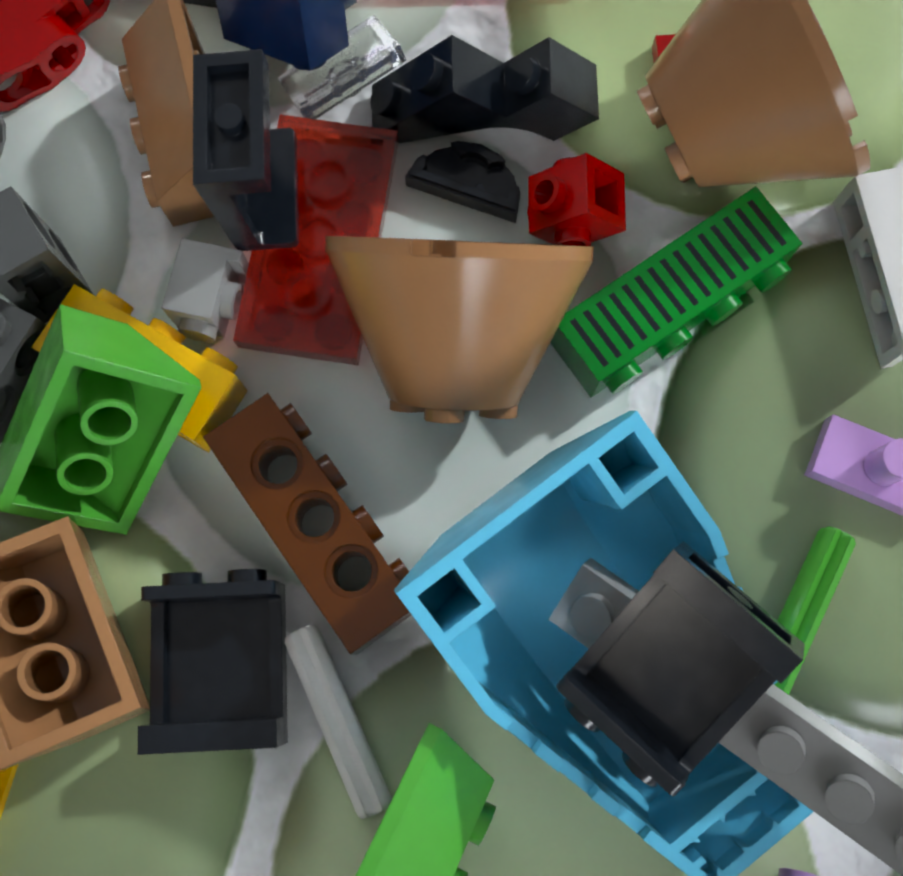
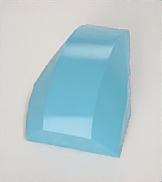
[394,411,814,876]

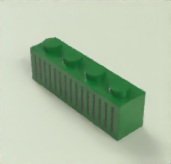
[550,186,803,398]

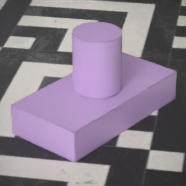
[804,414,903,516]

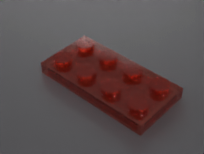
[233,114,399,366]

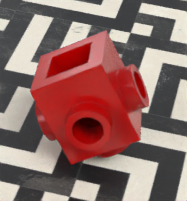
[527,153,626,246]

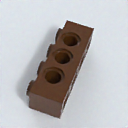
[203,393,411,655]

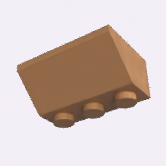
[118,0,214,227]
[0,516,150,770]

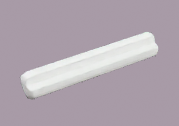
[285,625,392,819]

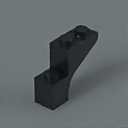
[370,35,599,144]

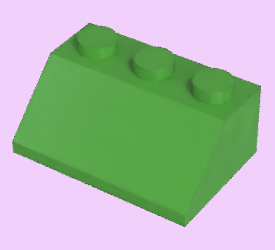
[0,304,202,535]
[355,723,496,876]

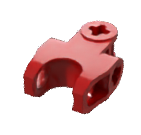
[0,0,110,112]

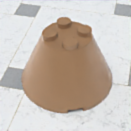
[637,0,871,187]
[325,236,594,424]

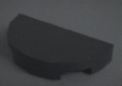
[405,141,521,223]

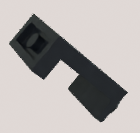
[193,49,299,251]
[556,541,805,796]
[137,569,288,755]

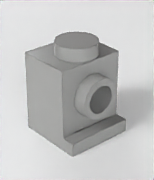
[161,238,254,343]

